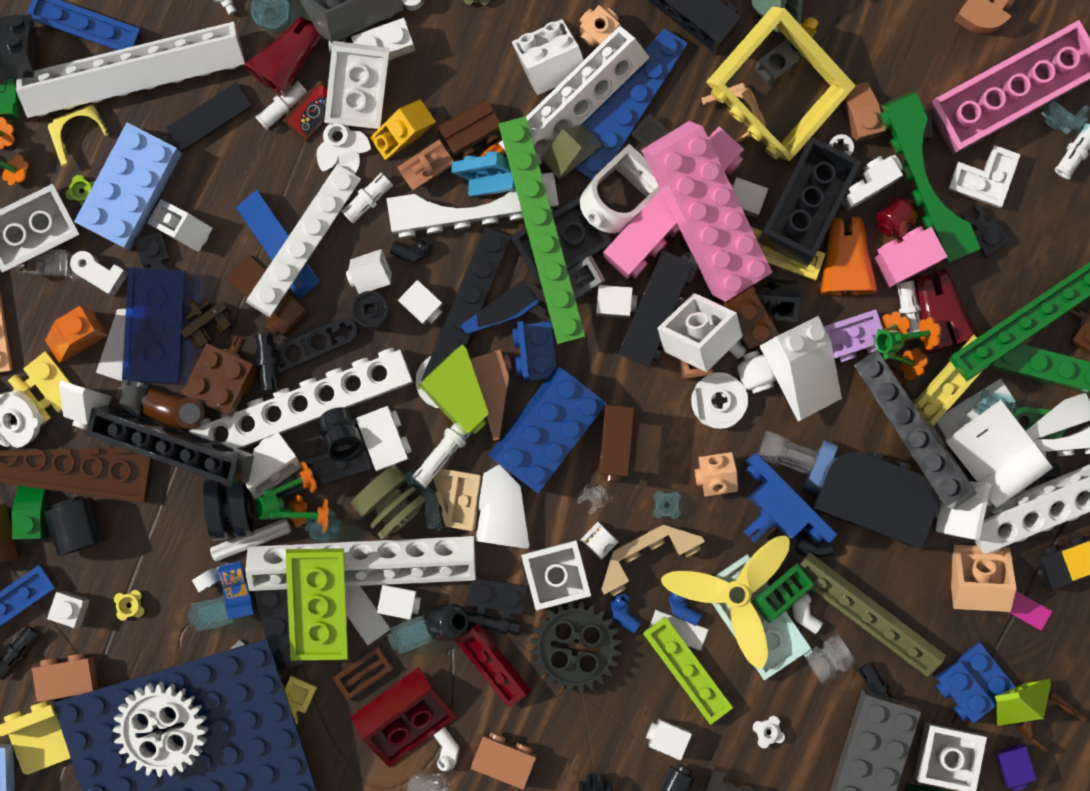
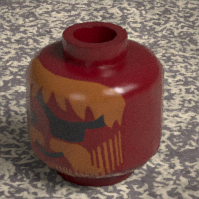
[876,195,918,237]

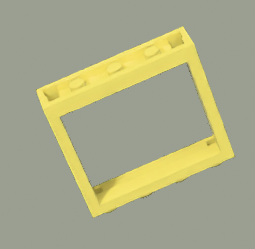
[706,6,856,161]

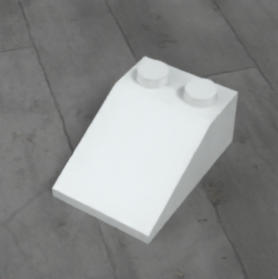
[760,316,842,421]

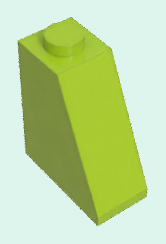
[418,344,489,435]

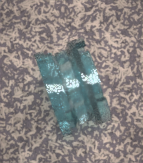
[250,0,291,33]
[972,389,1019,415]

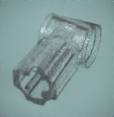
[758,431,817,474]

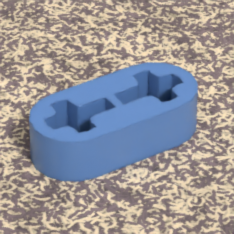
[803,439,838,493]

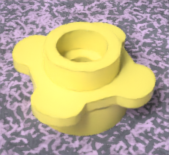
[114,590,144,620]

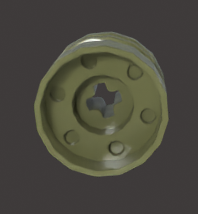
[350,464,426,540]

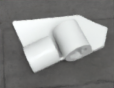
[475,464,529,549]

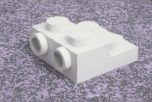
[841,155,903,212]

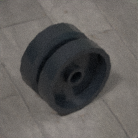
[203,479,254,541]

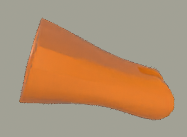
[821,216,877,296]

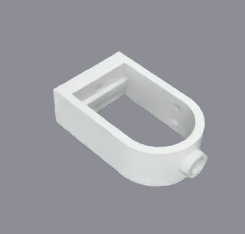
[580,144,660,233]

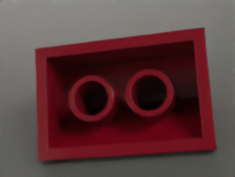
[350,667,457,768]

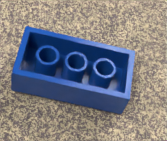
[488,366,607,493]

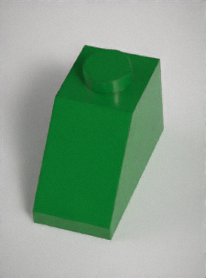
[12,485,49,539]

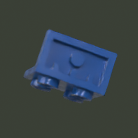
[512,321,556,381]

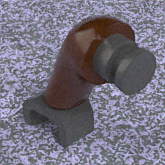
[115,379,205,430]

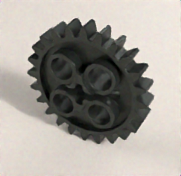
[530,601,621,693]

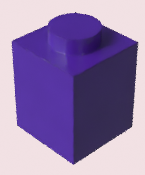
[994,744,1036,790]

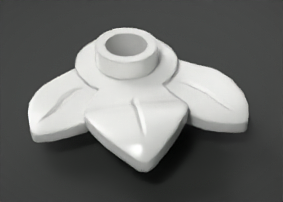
[317,123,371,175]

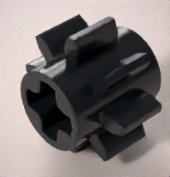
[578,773,613,791]

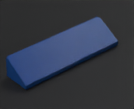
[236,190,322,299]

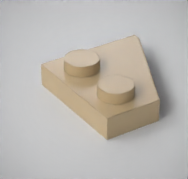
[433,468,483,531]

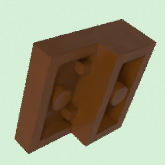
[181,335,259,417]

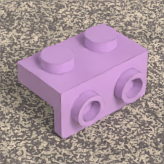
[824,310,883,362]

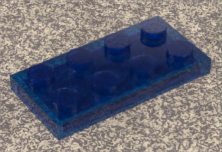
[122,267,186,383]

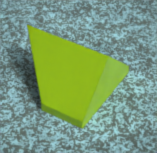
[995,679,1051,726]

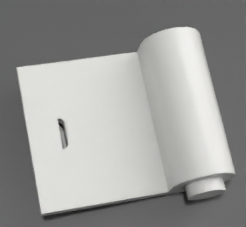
[945,400,1053,508]

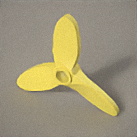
[661,536,790,669]

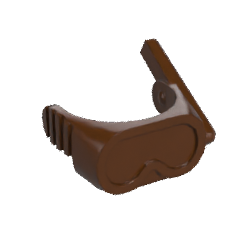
[1020,691,1088,754]

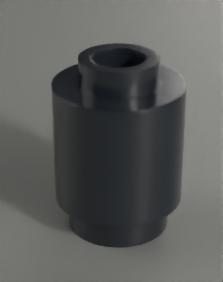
[658,763,695,791]

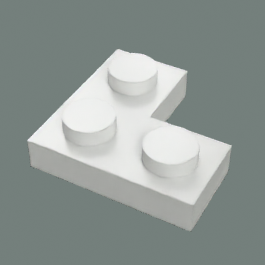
[947,145,1021,208]

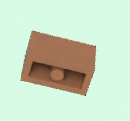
[32,653,99,702]
[470,732,536,790]

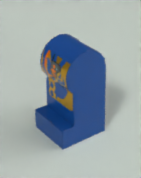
[219,561,256,620]

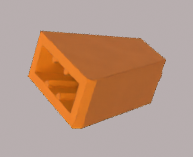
[45,306,108,364]

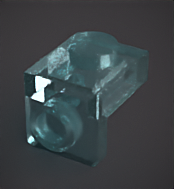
[1040,100,1090,134]

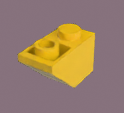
[370,99,436,160]

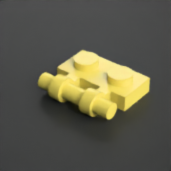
[8,351,72,425]

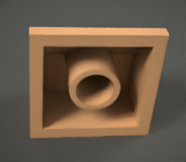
[951,544,1016,612]

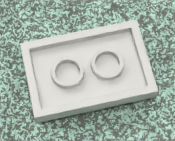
[324,41,389,129]

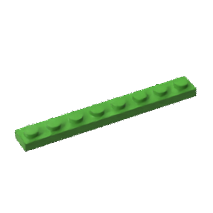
[498,116,585,344]

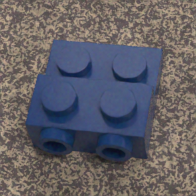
[935,642,1015,723]

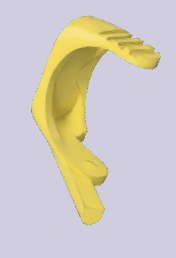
[48,104,109,167]

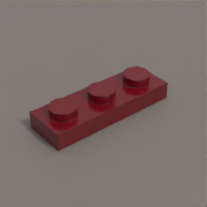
[456,624,531,708]

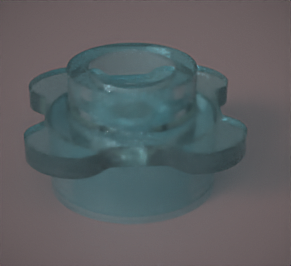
[653,491,681,519]

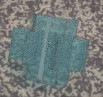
[305,509,342,543]

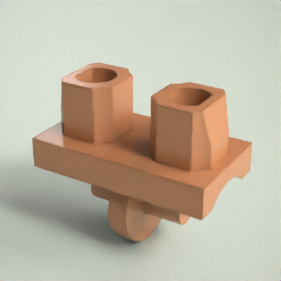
[397,140,454,191]

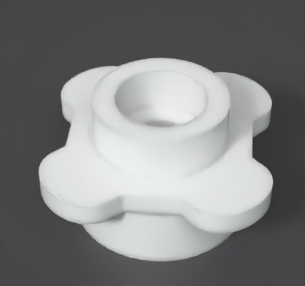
[753,716,785,748]

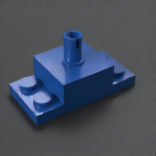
[743,453,837,544]

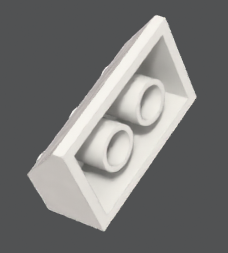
[0,184,79,272]

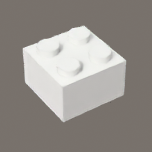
[657,293,743,372]
[521,540,591,610]
[914,722,987,791]

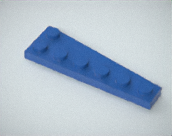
[573,28,688,181]

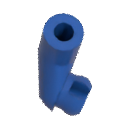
[611,592,641,634]
[669,592,702,626]

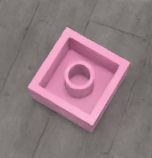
[873,226,947,289]

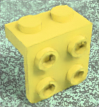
[0,700,71,774]

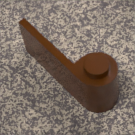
[226,255,308,336]

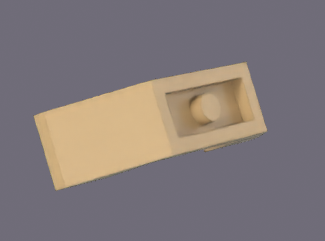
[601,525,704,597]

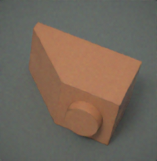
[843,82,886,143]

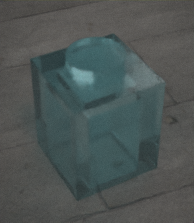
[188,596,233,632]
[387,614,433,654]

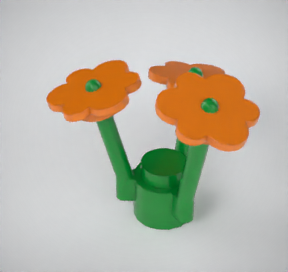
[256,462,329,532]

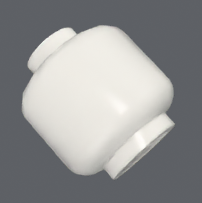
[737,350,776,394]

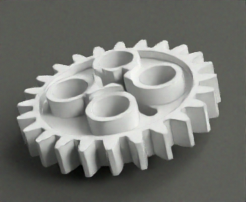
[113,682,208,777]

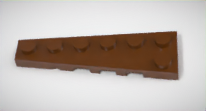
[0,448,151,503]

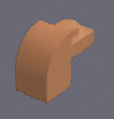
[954,0,1015,34]

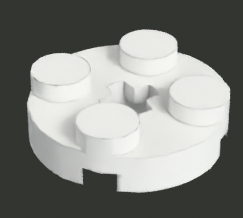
[691,372,748,429]
[0,390,44,448]

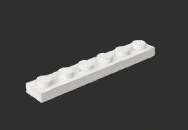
[246,164,361,317]

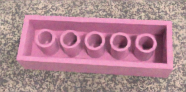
[926,20,1090,155]
[641,121,773,302]
[602,127,744,280]

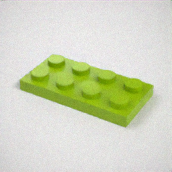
[285,548,348,661]

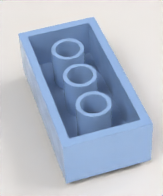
[74,123,182,251]

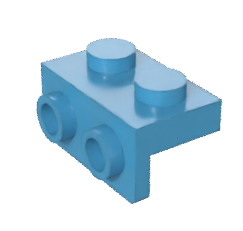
[452,151,515,197]

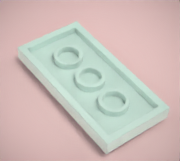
[712,554,811,681]

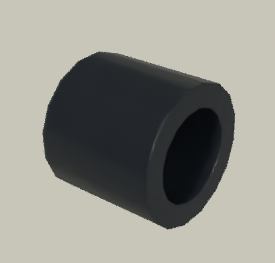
[43,496,107,557]

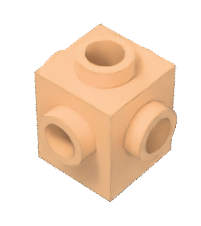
[580,5,620,48]
[695,452,738,497]

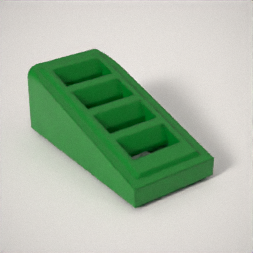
[751,563,815,623]

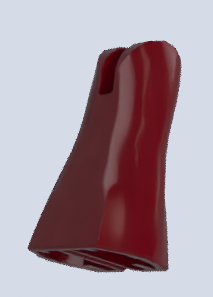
[244,16,323,97]
[916,268,979,354]

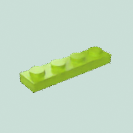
[643,616,733,725]

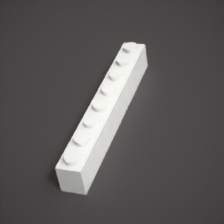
[16,22,245,118]

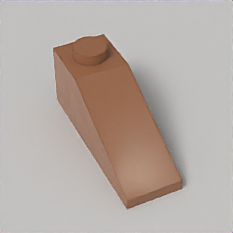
[470,350,513,441]

